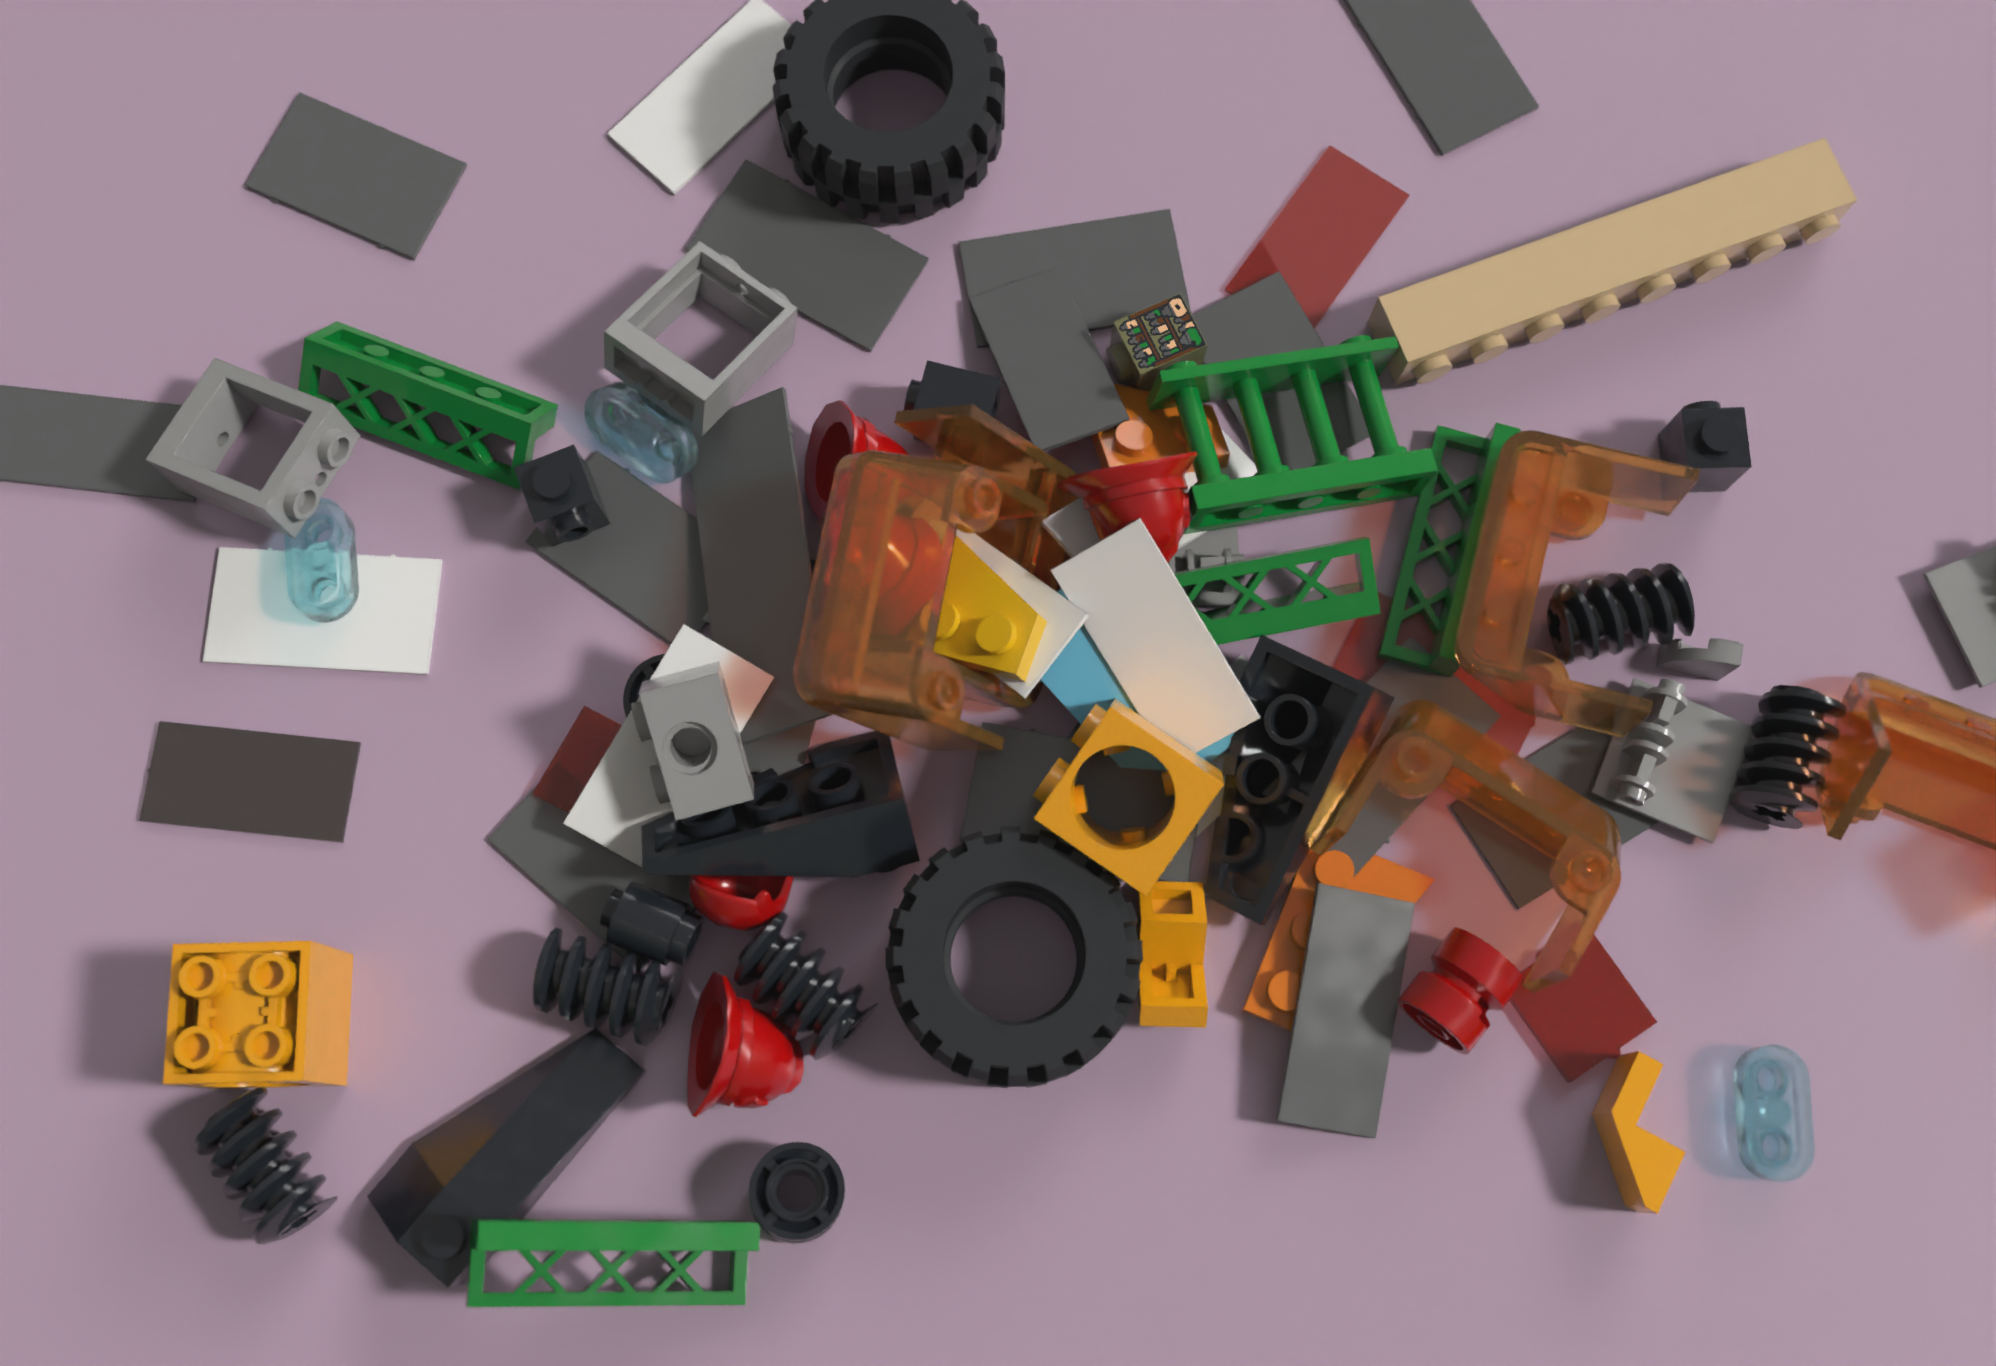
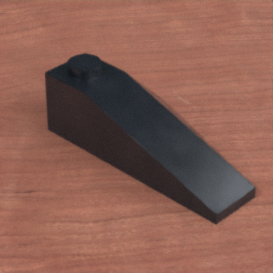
[1205,635,1395,925]
[641,728,920,877]
[367,1029,646,1288]

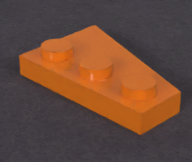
[1241,842,1435,1032]

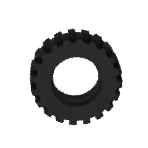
[772,0,1005,222]
[885,826,1143,1088]

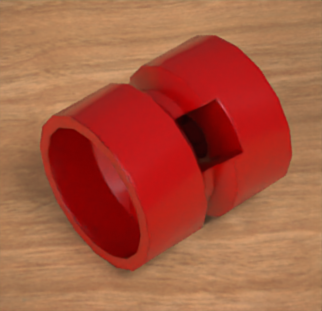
[1397,927,1524,1055]

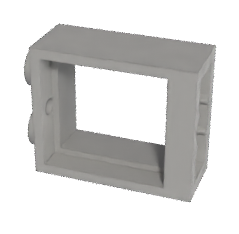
[604,241,798,436]
[145,357,361,539]

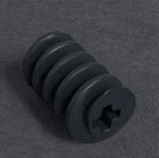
[1547,563,1695,665]
[1729,685,1847,829]
[733,911,878,1060]
[533,927,683,1047]
[193,1086,338,1244]

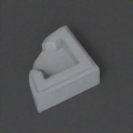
[1656,638,1744,681]

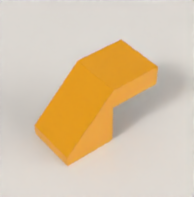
[1137,881,1208,1028]
[1592,1051,1686,1214]

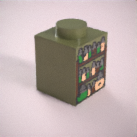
[1106,293,1208,392]

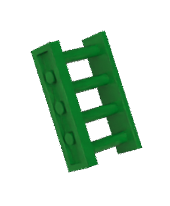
[1147,335,1438,534]

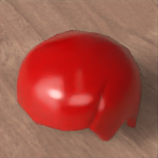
[688,875,794,931]

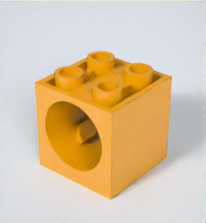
[1033,699,1224,896]
[163,941,353,1089]

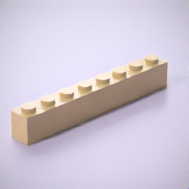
[1368,138,1857,385]

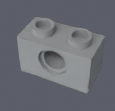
[631,661,754,820]

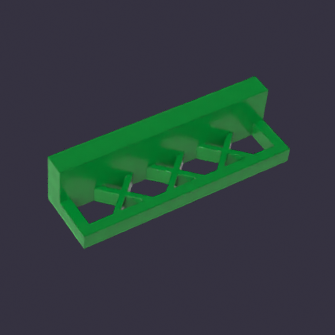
[298,321,558,490]
[1377,422,1521,677]
[1174,536,1381,645]
[465,1219,760,1307]

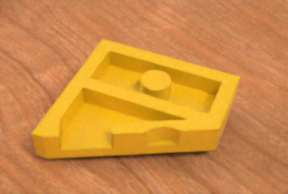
[905,532,1047,682]

